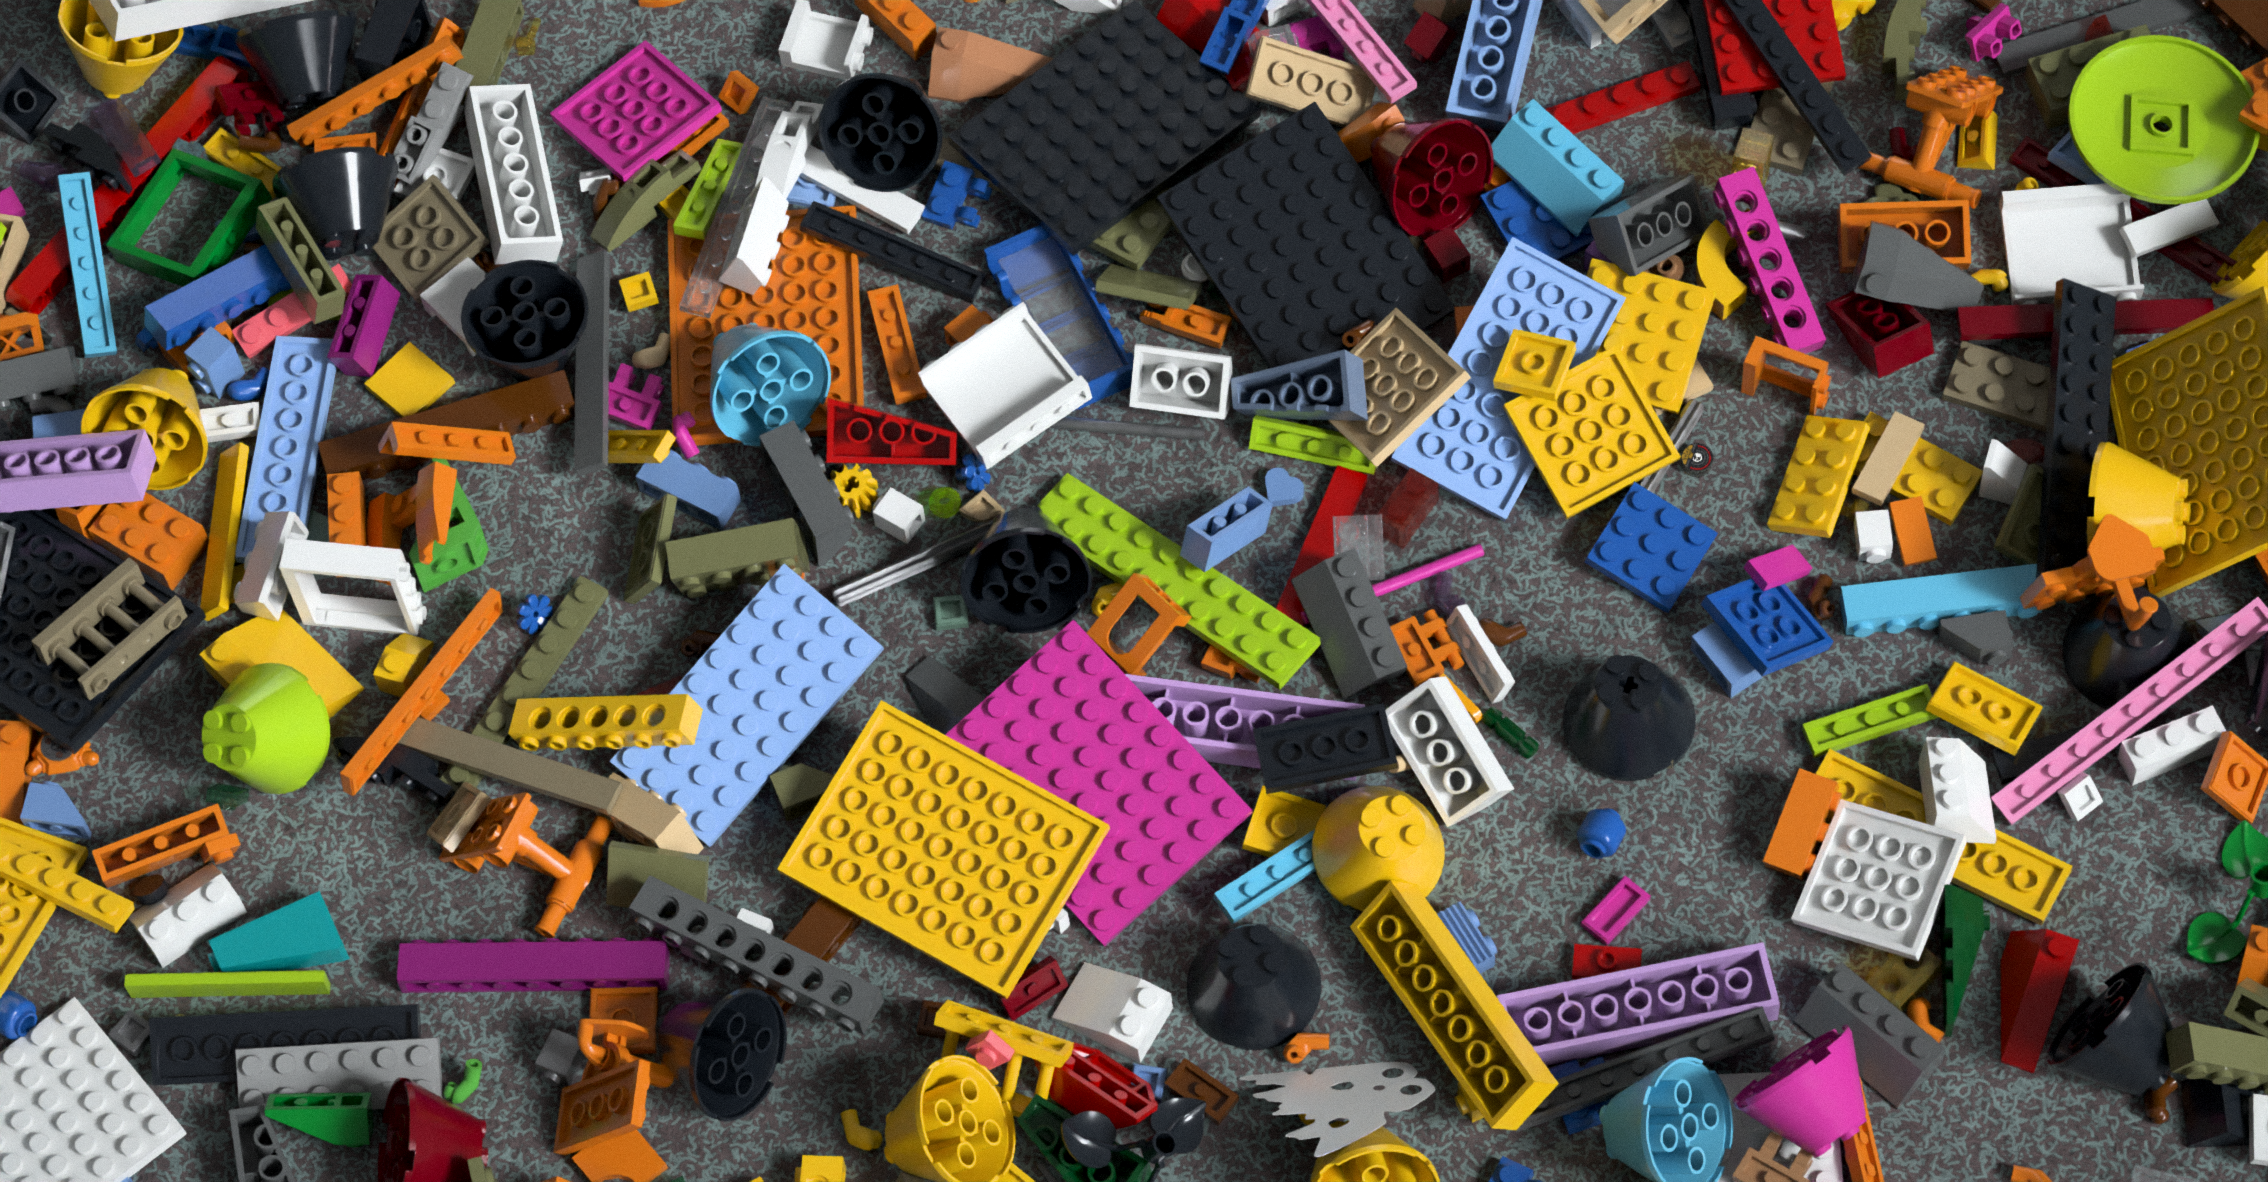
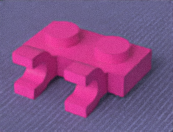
[1280,16,1345,62]
[608,363,665,430]

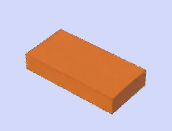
[1888,496,1937,567]

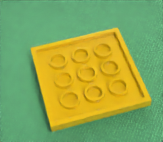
[1587,258,1716,414]
[1503,345,1681,519]

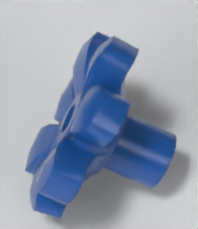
[956,452,991,493]
[516,593,553,634]

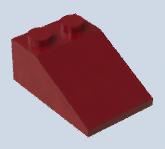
[1825,291,1934,379]

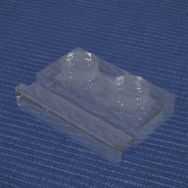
[1333,514,1385,580]

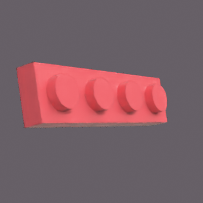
[232,263,352,359]

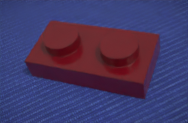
[996,955,1069,1022]

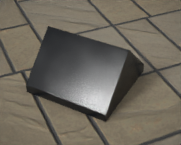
[0,57,65,145]
[2180,1078,2252,1148]

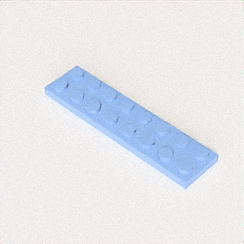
[235,336,337,563]

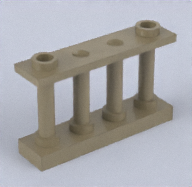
[31,557,188,701]

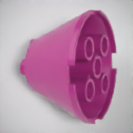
[1732,1025,1867,1158]

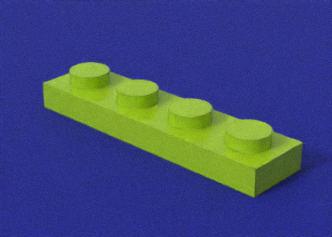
[673,138,748,240]
[1248,415,1377,475]
[1802,684,1939,758]

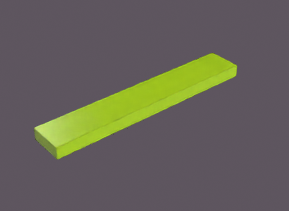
[124,970,331,998]

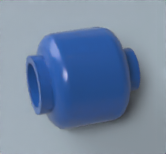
[1577,808,1626,859]
[0,990,37,1040]

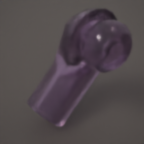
[1434,572,1466,615]

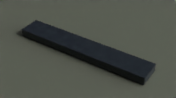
[800,201,986,304]

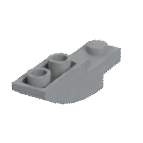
[393,61,474,185]

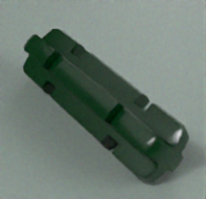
[1482,706,1539,759]

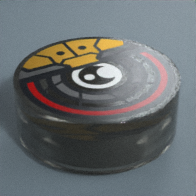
[1681,443,1713,477]

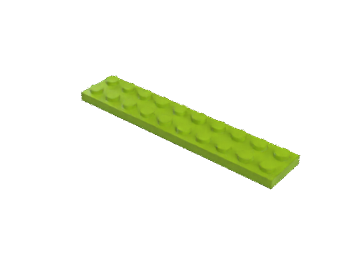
[1037,473,1321,690]

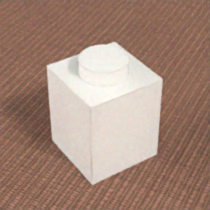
[872,488,925,544]
[1853,510,1893,563]

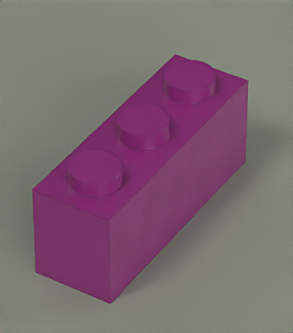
[327,274,401,377]

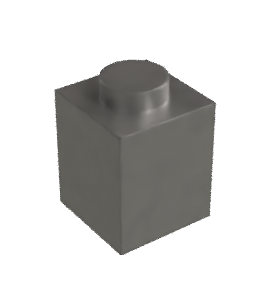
[535,1028,585,1087]

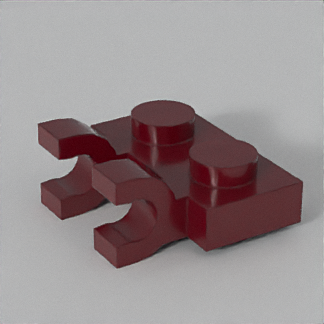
[214,81,285,138]

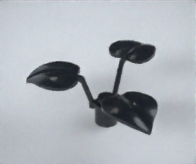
[1061,1098,1206,1182]

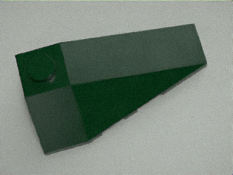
[1940,885,1990,1037]
[1017,1094,1152,1182]

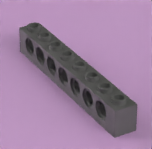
[629,875,884,1035]

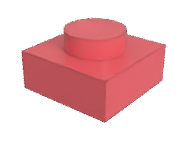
[965,1029,1015,1070]

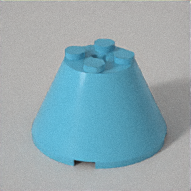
[710,323,831,446]
[1599,1057,1733,1182]

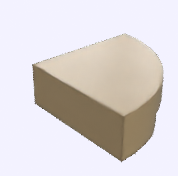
[959,490,1005,522]

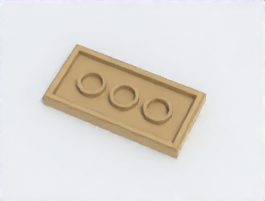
[1245,36,1376,128]

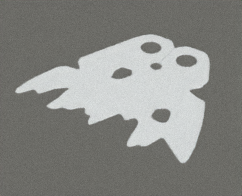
[1239,1062,1435,1157]

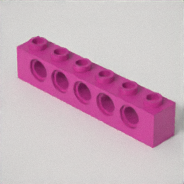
[1713,166,1826,361]

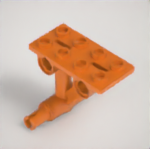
[1858,65,2004,209]
[439,792,614,938]

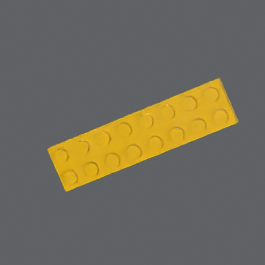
[1816,749,2073,926]

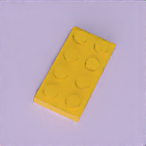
[1854,411,1983,526]
[1767,415,1870,538]

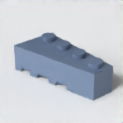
[1231,349,1368,421]

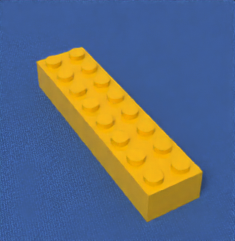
[1350,880,1559,1130]

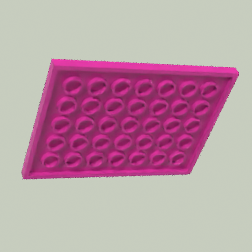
[945,619,1253,947]

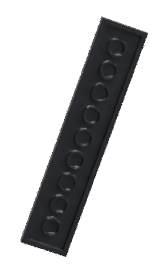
[2036,278,2116,597]

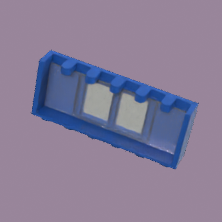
[984,225,1134,412]

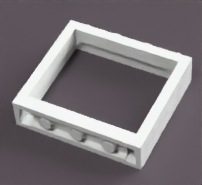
[279,538,427,636]

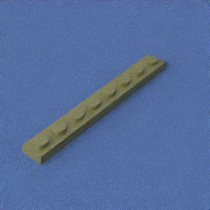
[440,575,609,793]

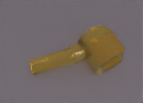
[516,18,541,56]
[1839,499,1869,522]

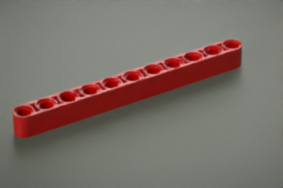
[5,55,249,315]

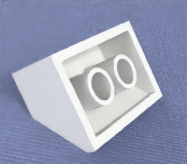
[718,176,789,295]
[1129,343,1233,419]
[234,511,309,621]
[1918,737,1997,844]
[128,862,247,968]

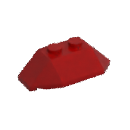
[1033,1043,1158,1130]

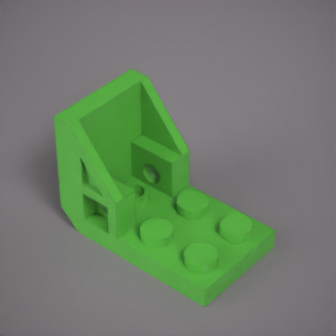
[408,458,489,593]

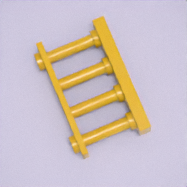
[934,1000,1074,1117]

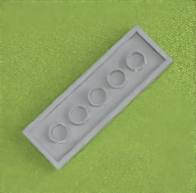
[235,1037,443,1109]

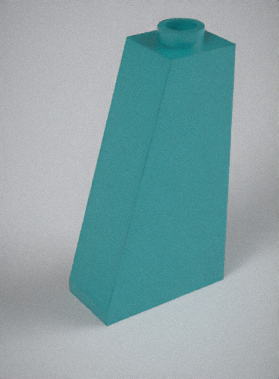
[207,891,350,972]

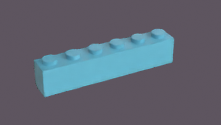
[1839,564,2042,637]

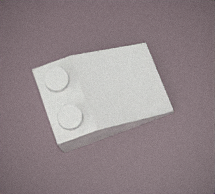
[1051,962,1173,1064]

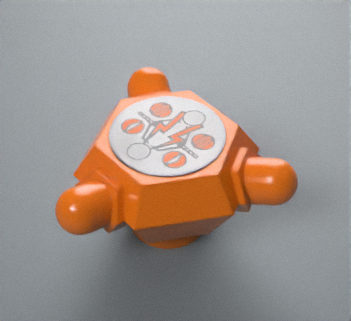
[25,734,99,777]

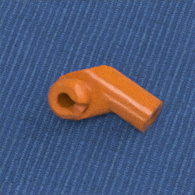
[1907,997,1945,1043]
[1283,1033,1329,1064]
[2011,1165,2052,1182]

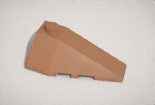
[928,27,1054,103]

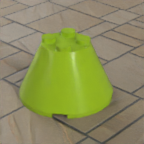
[201,663,330,794]

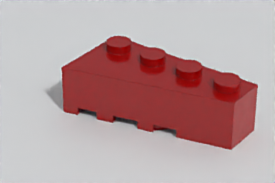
[826,397,958,465]

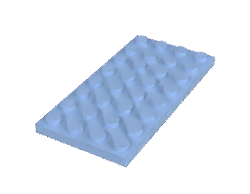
[1391,237,1626,522]
[610,564,884,847]

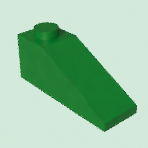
[264,1092,374,1148]

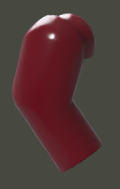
[1889,127,1917,162]

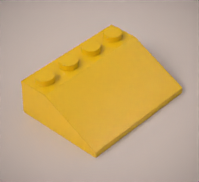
[199,609,364,719]

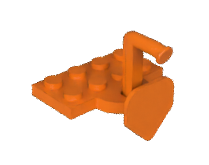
[2020,514,2166,631]
[553,1019,674,1156]

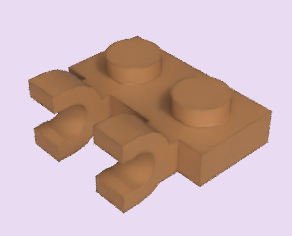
[1732,1131,1813,1182]

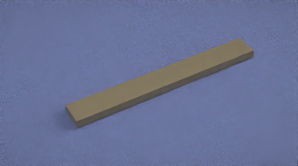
[387,708,623,815]

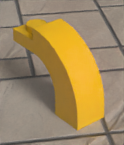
[1696,208,1755,321]

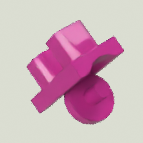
[1965,3,2022,62]

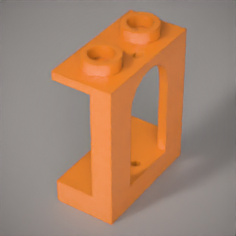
[1741,336,1832,416]
[1087,573,1192,676]

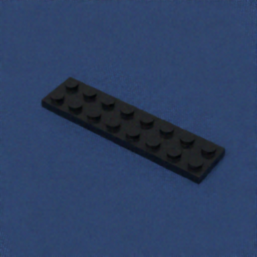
[149,1004,421,1086]

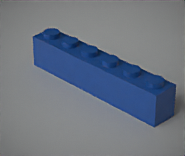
[144,245,323,351]

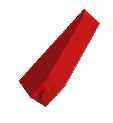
[1156,0,1266,58]
[2000,929,2080,1074]

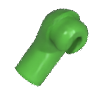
[443,1059,482,1104]

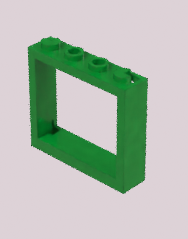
[106,148,272,287]

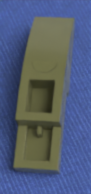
[1882,0,1927,100]
[591,149,702,253]

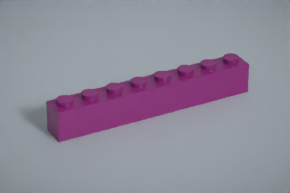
[397,937,670,993]

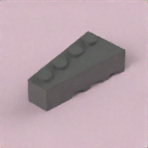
[229,1105,296,1182]

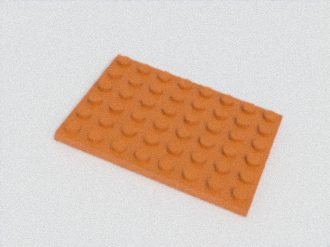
[668,205,865,447]

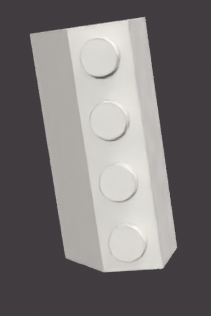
[1385,676,1514,827]

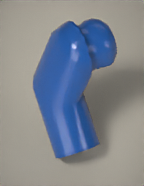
[227,367,270,401]

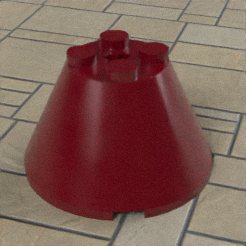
[1370,118,1494,239]
[378,1077,488,1182]

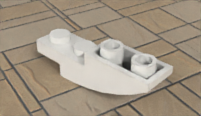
[755,101,824,199]

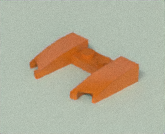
[367,461,457,586]

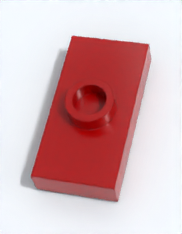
[1572,944,1642,980]

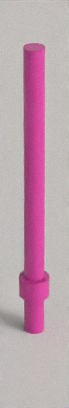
[1301,544,1484,625]

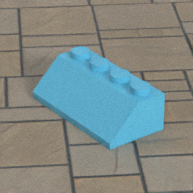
[1491,99,1625,238]

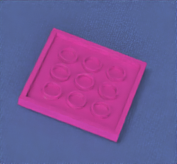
[550,40,722,183]

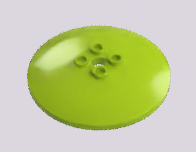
[2068,35,2260,205]

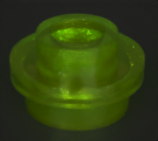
[929,487,961,518]

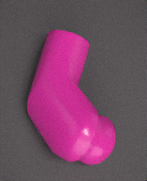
[672,411,700,459]

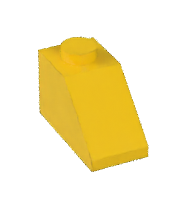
[373,633,434,697]

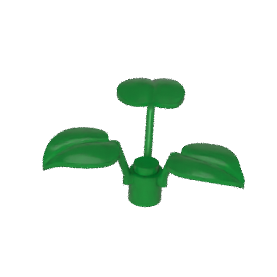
[2186,820,2268,964]

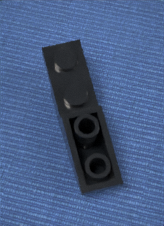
[42,122,133,194]
[332,737,455,807]

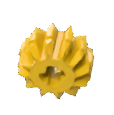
[828,463,878,519]

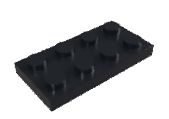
[1253,703,1398,794]

